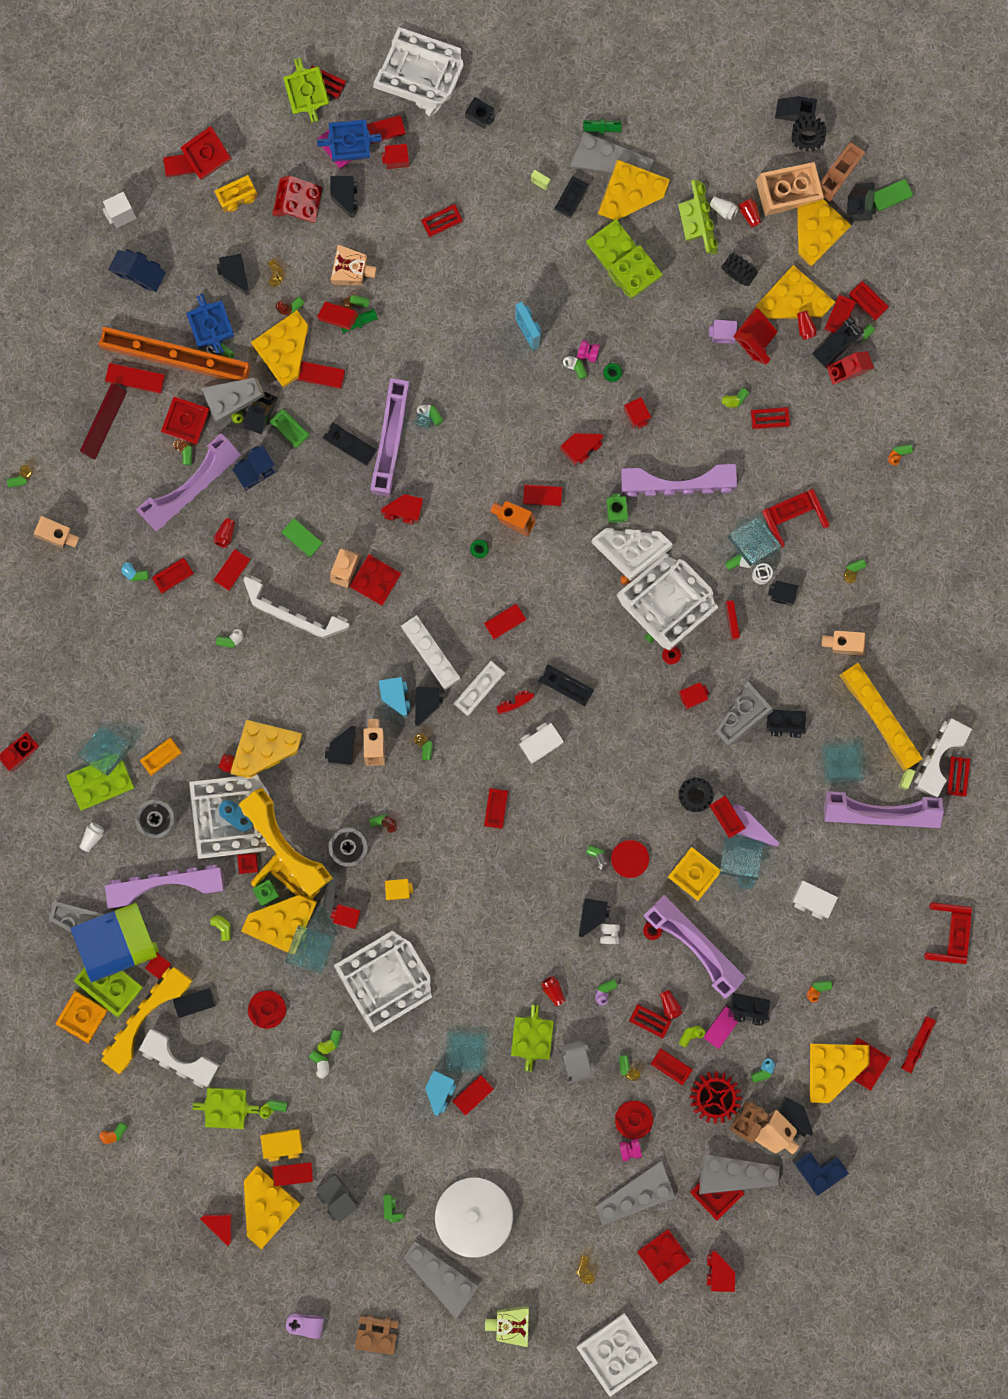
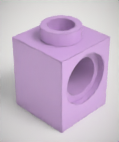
[709,320,737,344]

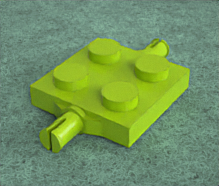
[283,58,330,123]
[510,1005,554,1072]
[192,1087,259,1129]

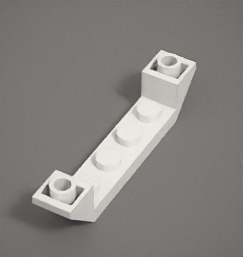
[244,576,350,639]

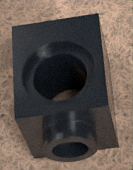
[465,97,495,129]
[768,580,798,606]

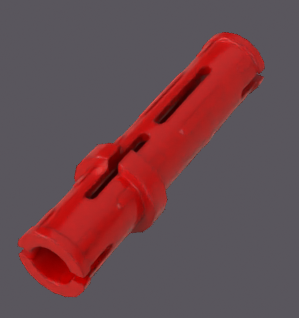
[901,1016,937,1074]

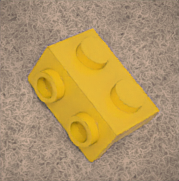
[214,175,258,213]

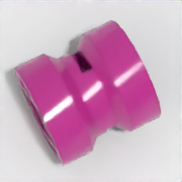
[577,340,600,363]
[619,1139,642,1162]

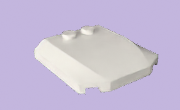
[373,27,463,109]
[617,553,718,650]
[189,775,269,859]
[333,931,432,1033]

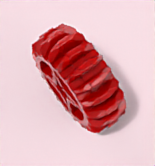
[689,1071,742,1124]

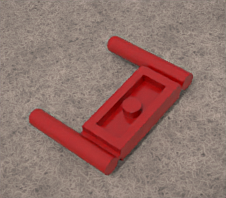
[762,489,830,548]
[924,902,972,964]

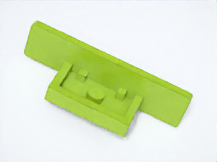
[678,179,718,255]

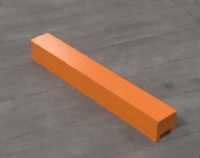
[98,327,251,382]

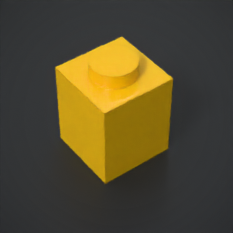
[385,879,413,900]

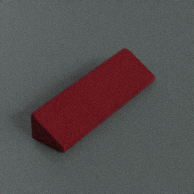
[80,383,127,460]

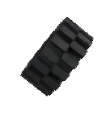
[791,115,826,152]
[721,253,758,286]
[678,777,714,812]

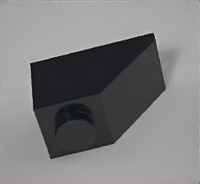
[847,182,875,221]
[216,253,250,295]
[415,687,443,727]
[325,726,356,766]
[578,898,611,937]

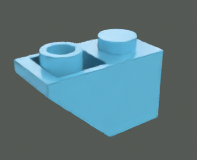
[379,677,411,717]
[425,1070,457,1116]

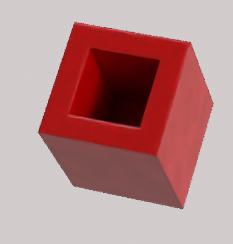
[381,143,409,169]
[623,397,651,429]
[678,682,710,710]
[330,904,361,929]

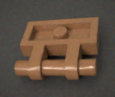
[729,1102,768,1143]
[355,1315,399,1355]

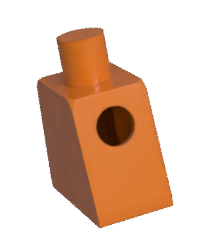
[490,501,537,537]

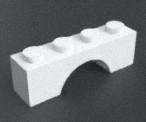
[401,615,461,691]
[914,718,972,798]
[139,1028,220,1088]

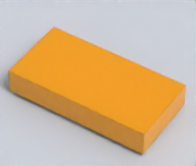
[139,737,182,776]

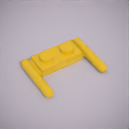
[251,854,320,899]

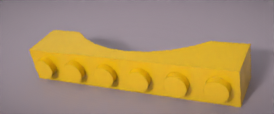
[839,663,923,771]
[238,787,333,896]
[101,967,193,1075]

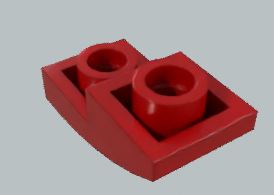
[497,690,534,715]

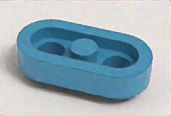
[218,800,253,831]

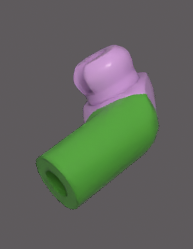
[595,979,618,1006]

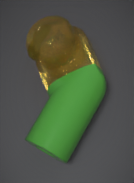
[7,465,32,488]
[843,559,866,584]
[414,733,433,761]
[619,1055,640,1081]

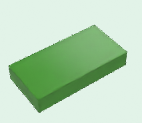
[874,179,913,212]
[269,408,310,449]
[281,519,323,558]

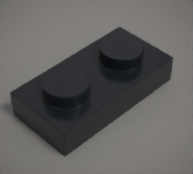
[554,176,589,219]

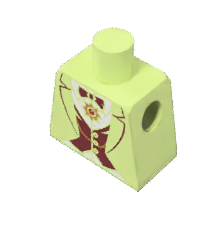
[485,1306,529,1347]

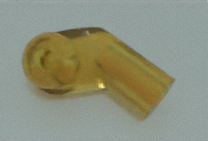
[267,259,284,288]
[576,1255,595,1285]

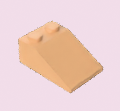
[756,162,824,216]

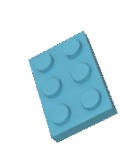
[515,302,542,351]

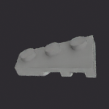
[201,378,265,422]
[716,682,773,747]

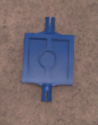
[317,120,382,162]
[186,294,235,355]

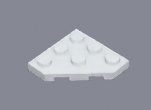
[592,528,673,581]

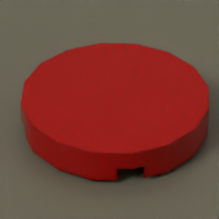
[611,840,649,878]
[247,990,287,1029]
[615,1100,653,1139]

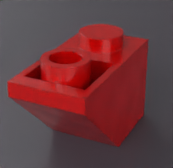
[827,351,875,385]
[560,433,604,466]
[381,494,423,525]
[0,732,39,772]
[706,1249,735,1292]

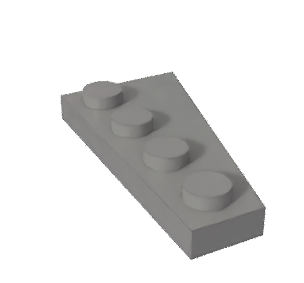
[403,1241,479,1319]

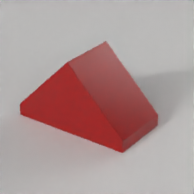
[200,1213,232,1246]

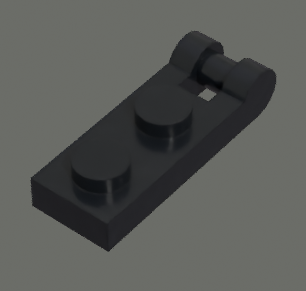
[812,317,864,368]
[322,422,377,466]
[538,664,594,707]

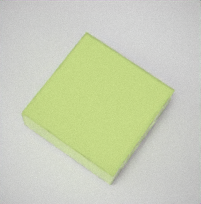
[531,170,551,190]
[899,769,916,790]

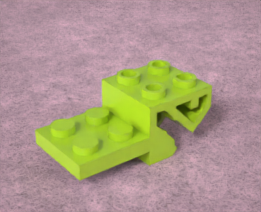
[586,219,663,300]

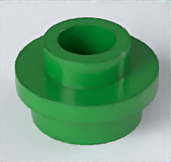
[603,363,622,382]
[470,539,489,559]

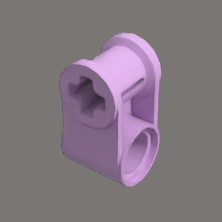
[286,1313,325,1339]

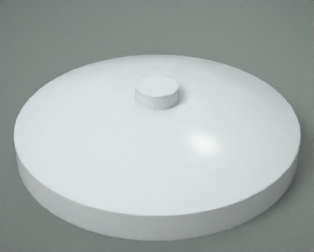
[435,1178,513,1258]

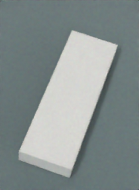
[453,661,505,716]

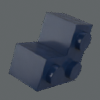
[108,249,166,292]
[232,446,278,491]
[792,1151,849,1196]

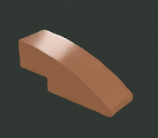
[820,142,866,203]

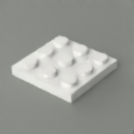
[576,1313,658,1397]

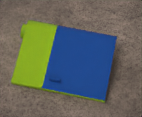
[70,903,159,983]

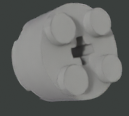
[135,800,177,839]
[329,828,368,867]
[557,1040,595,1084]

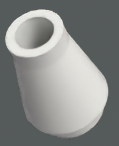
[709,196,739,221]
[79,822,104,852]

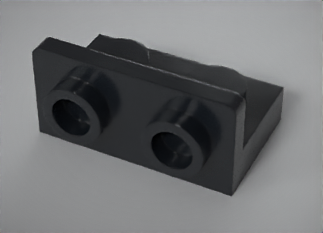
[766,709,806,738]
[728,993,770,1026]

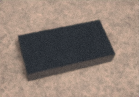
[173,988,216,1018]

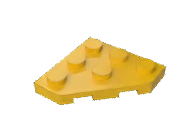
[597,160,670,220]
[797,199,851,267]
[755,265,835,320]
[251,310,309,388]
[231,720,302,779]
[241,894,317,955]
[810,1044,869,1103]
[244,1165,301,1250]

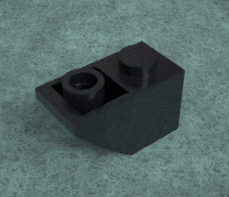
[775,96,817,122]
[330,176,358,218]
[244,392,278,435]
[778,1096,813,1137]

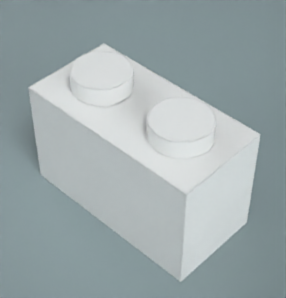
[103,192,137,228]
[519,723,564,764]
[791,881,838,920]

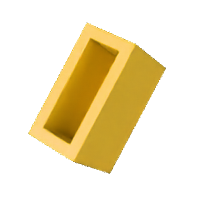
[260,1128,303,1162]

